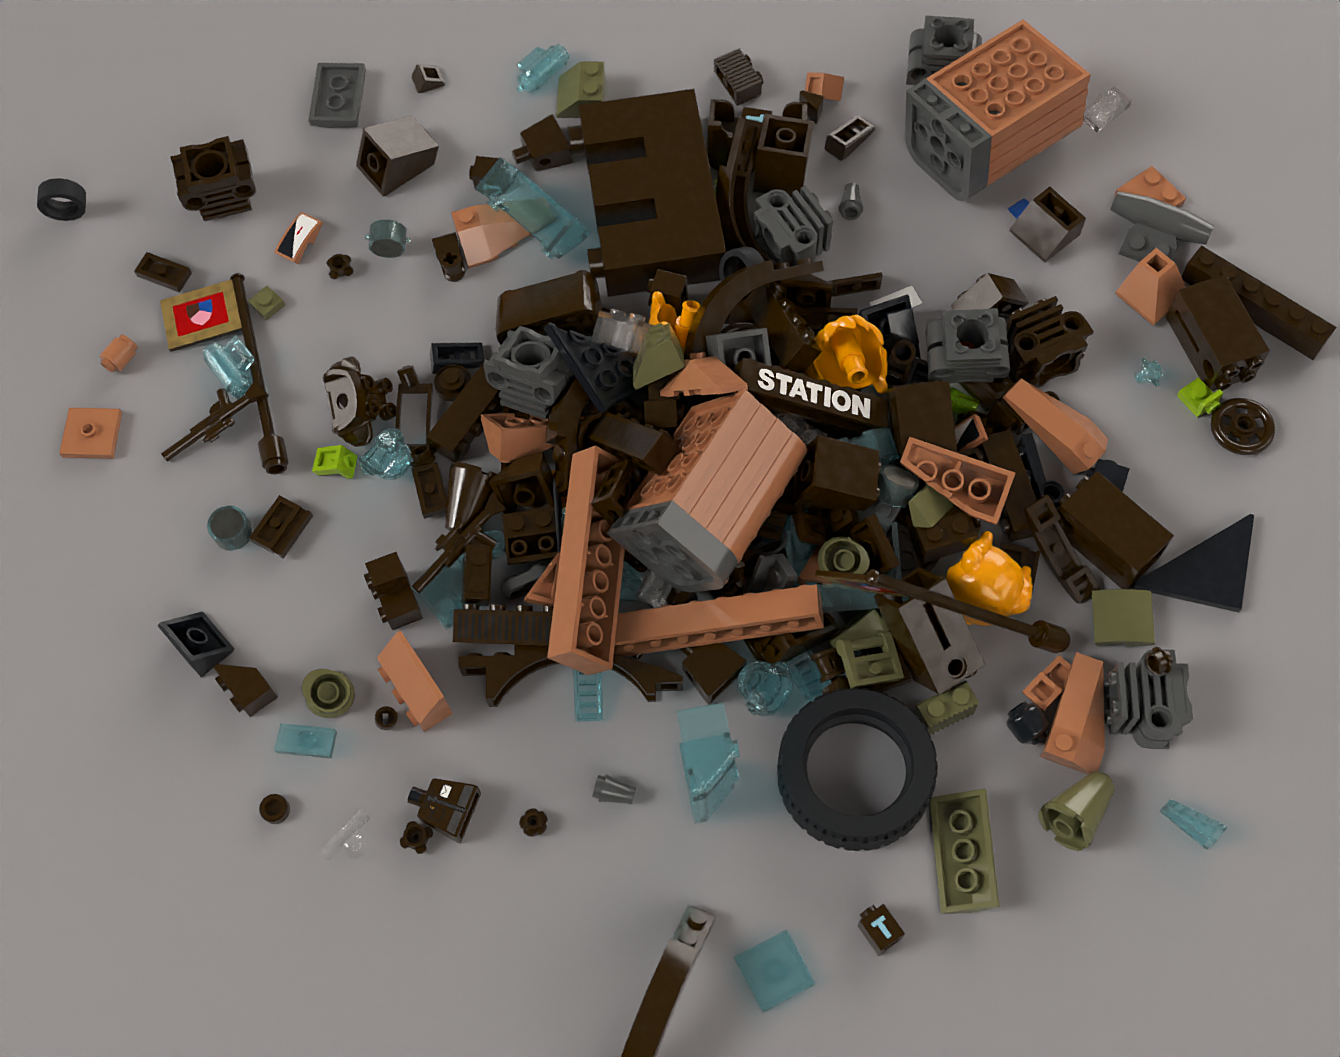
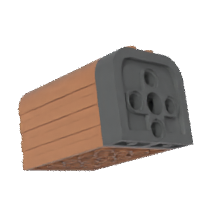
[905,19,1091,201]
[607,389,807,592]

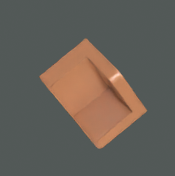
[805,72,844,101]

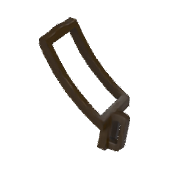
[395,365,433,451]

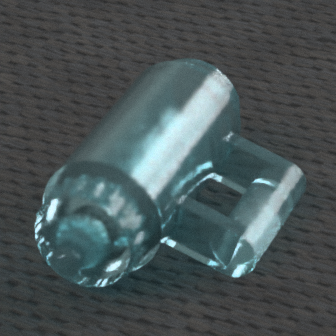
[517,44,569,93]
[203,336,255,399]

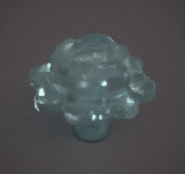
[1134,357,1163,387]

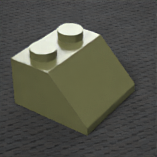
[556,61,606,118]
[633,323,685,389]

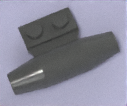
[1110,191,1214,262]

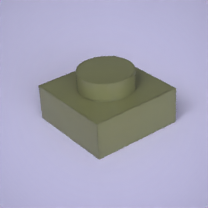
[248,286,285,321]

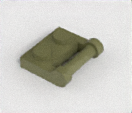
[836,631,904,689]

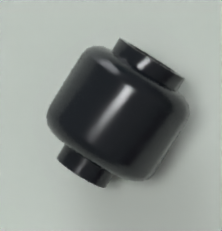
[1006,701,1050,745]

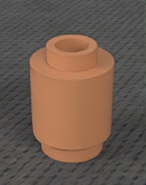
[99,334,138,373]

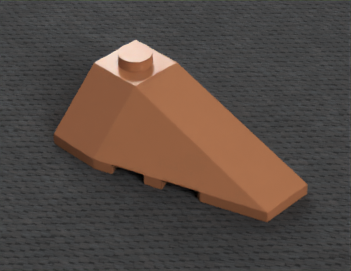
[451,199,556,268]
[660,352,748,397]
[1003,379,1108,475]
[481,413,586,463]
[900,437,1015,525]
[1040,652,1105,775]

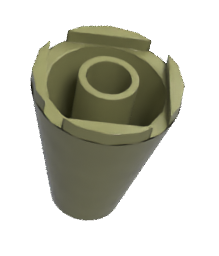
[1039,772,1115,851]

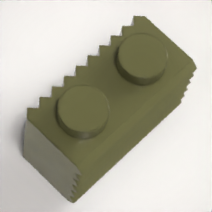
[914,680,979,735]

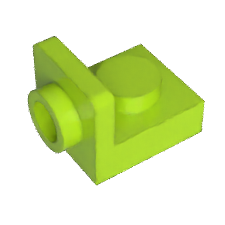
[1176,377,1224,418]
[312,445,357,479]

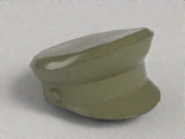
[817,536,870,585]
[302,669,355,718]

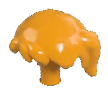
[648,291,701,355]
[806,315,888,394]
[945,531,1033,626]

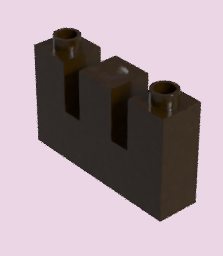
[568,89,726,297]

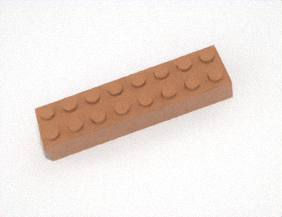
[547,446,632,675]

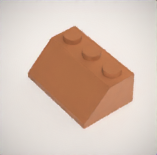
[377,630,453,732]

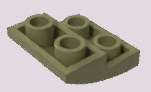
[1092,589,1155,647]

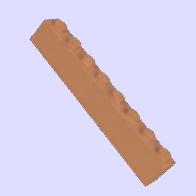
[614,584,824,656]

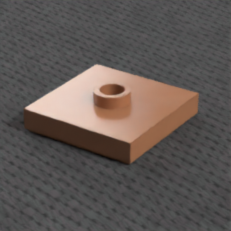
[59,408,122,459]

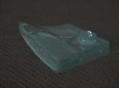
[412,558,463,630]

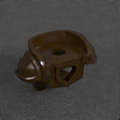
[322,356,396,447]

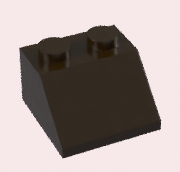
[903,505,978,564]

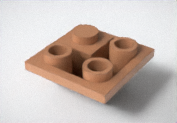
[1115,248,1186,326]

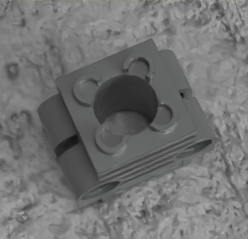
[906,15,982,85]
[753,186,833,267]
[925,308,1010,384]
[483,326,574,420]
[1104,649,1193,749]

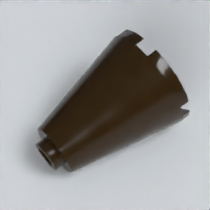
[445,462,497,534]

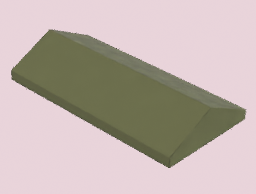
[930,788,1000,914]

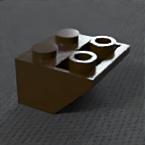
[1009,187,1086,263]
[502,507,558,566]

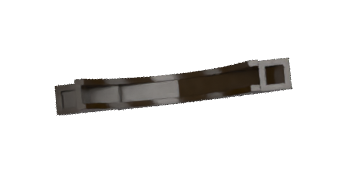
[458,645,684,707]

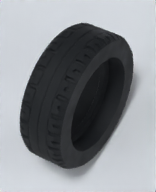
[777,687,938,851]

